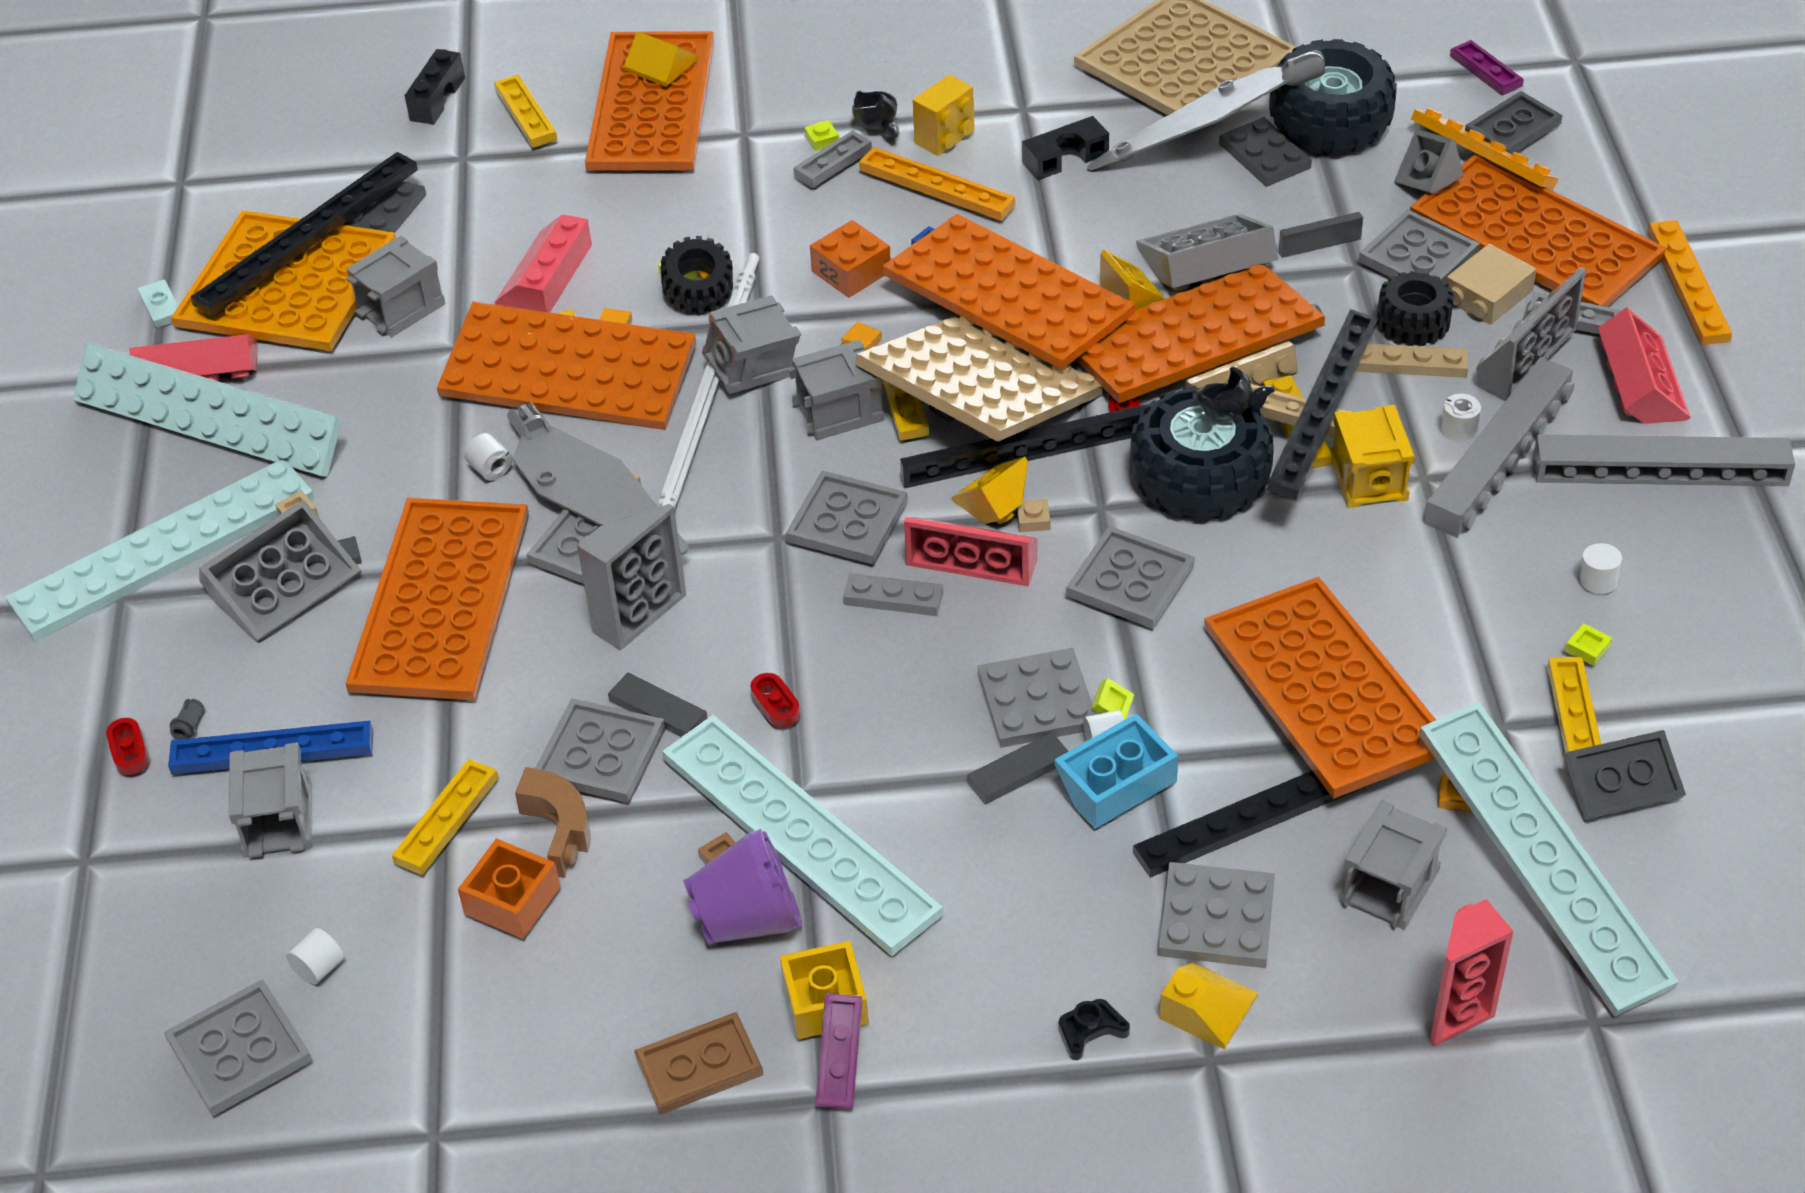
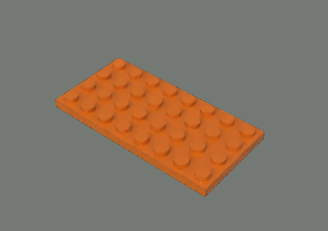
[585,31,714,171]
[1410,153,1666,307]
[883,214,1136,370]
[1075,264,1325,403]
[437,301,696,430]
[345,498,529,700]
[1204,576,1436,799]

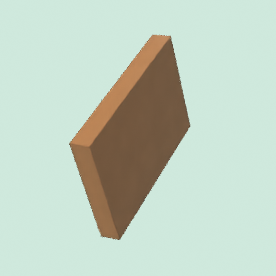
[634,1012,764,1115]

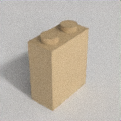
[1446,243,1537,325]

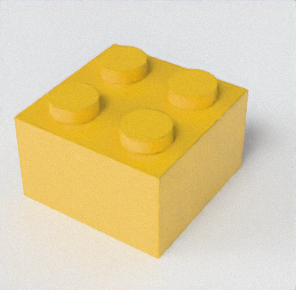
[912,74,975,156]
[780,941,869,1040]

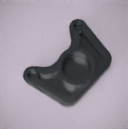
[1058,999,1130,1061]

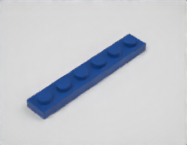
[168,720,373,775]

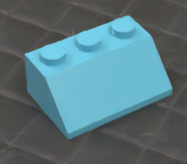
[1054,713,1178,829]

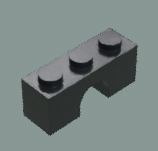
[404,49,465,125]
[1022,116,1110,181]

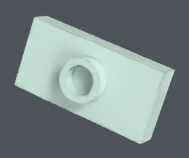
[138,279,178,328]

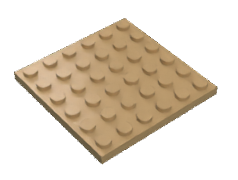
[1074,0,1296,115]
[855,315,1104,441]

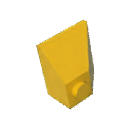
[951,457,1028,524]
[1159,962,1258,1050]

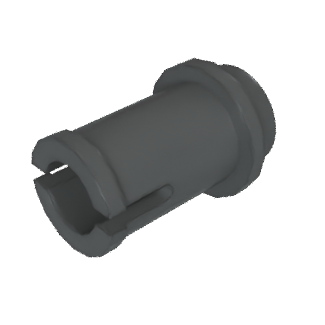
[169,698,205,740]

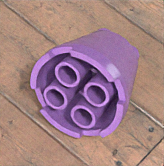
[683,829,802,946]

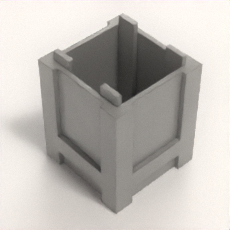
[346,236,446,338]
[702,295,802,394]
[789,340,884,440]
[229,742,312,858]
[1339,800,1447,930]

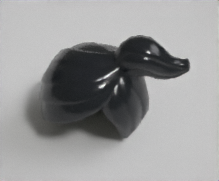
[852,90,900,140]
[1196,366,1275,421]

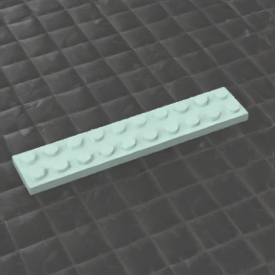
[72,343,342,477]
[5,459,315,642]
[1419,702,1679,1017]
[662,715,943,956]

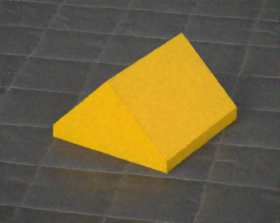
[624,31,698,87]
[1100,249,1166,310]

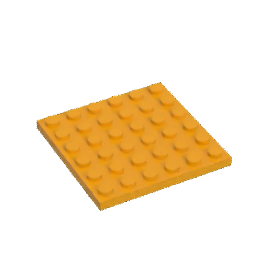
[171,210,396,351]

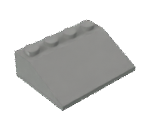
[1136,213,1278,290]
[1476,267,1586,401]
[199,500,361,642]
[577,504,687,651]

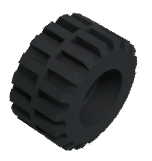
[660,236,733,315]
[1377,271,1454,346]

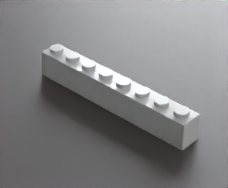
[1424,357,1574,538]
[1533,434,1795,486]

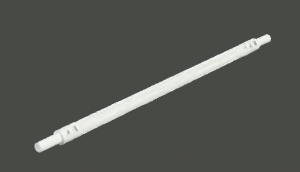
[657,253,759,511]

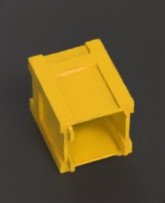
[1330,405,1415,508]

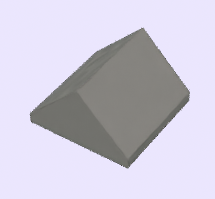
[1395,129,1464,194]

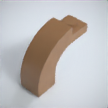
[515,767,591,878]

